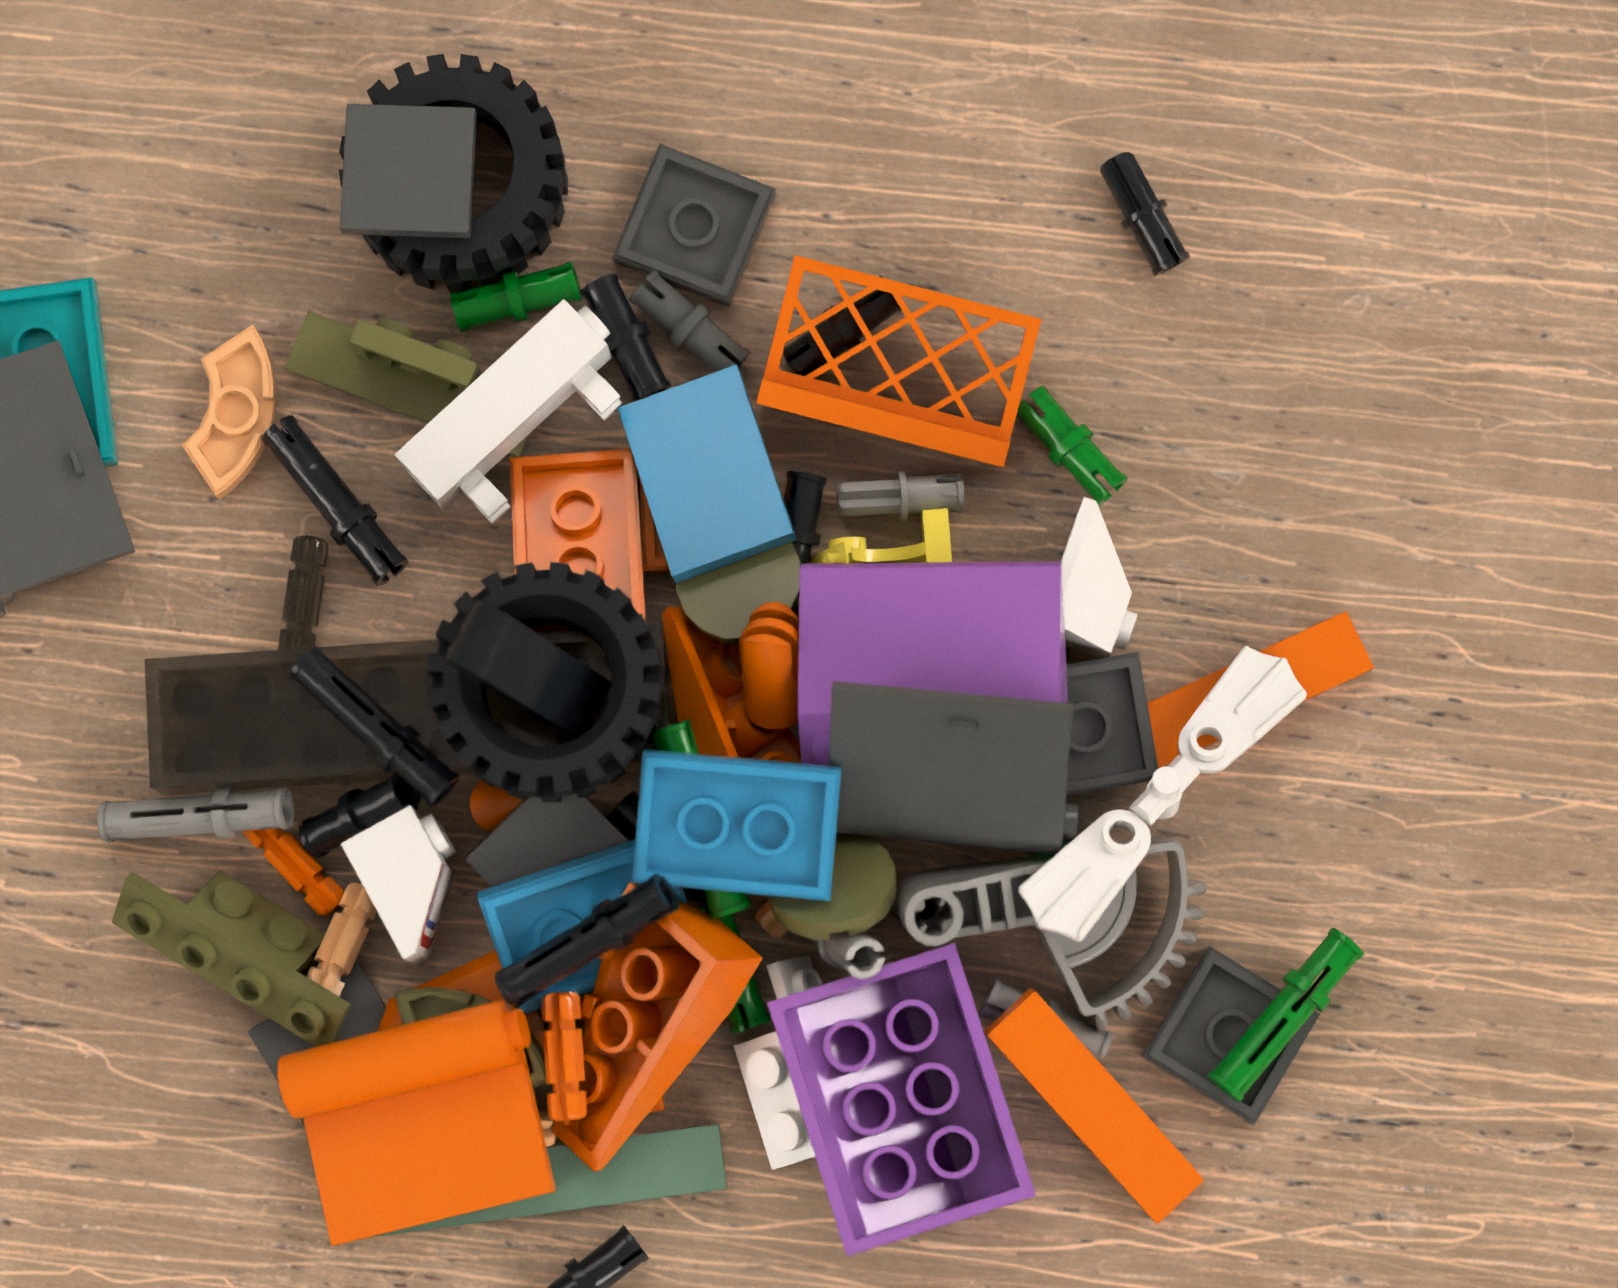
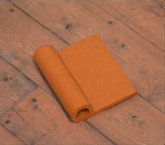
[277,999,556,1246]

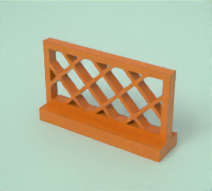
[756,255,1042,468]

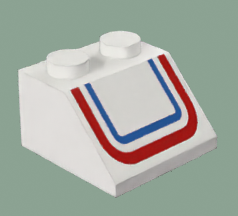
[341,805,457,966]

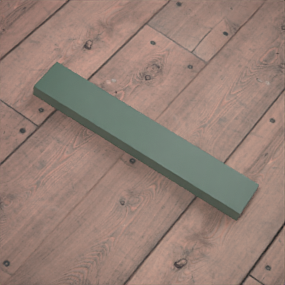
[368,1124,728,1238]

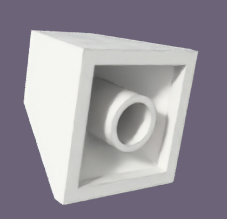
[1061,497,1137,659]

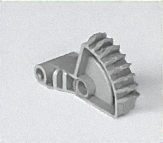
[891,835,1206,1032]

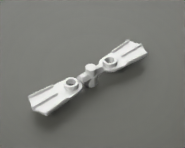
[1018,646,1307,942]

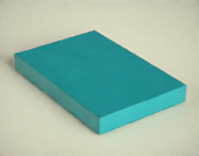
[0,277,119,466]

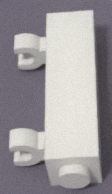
[394,299,622,524]

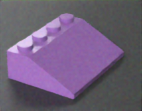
[798,561,1068,766]
[767,943,1036,1256]

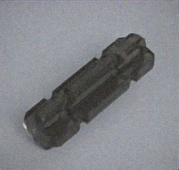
[278,535,329,660]

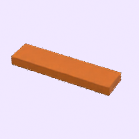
[1147,611,1374,768]
[983,988,1204,1225]

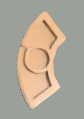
[182,325,276,500]

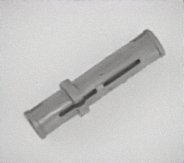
[97,787,294,843]

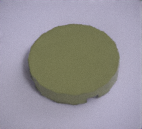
[676,542,802,645]
[767,833,897,940]

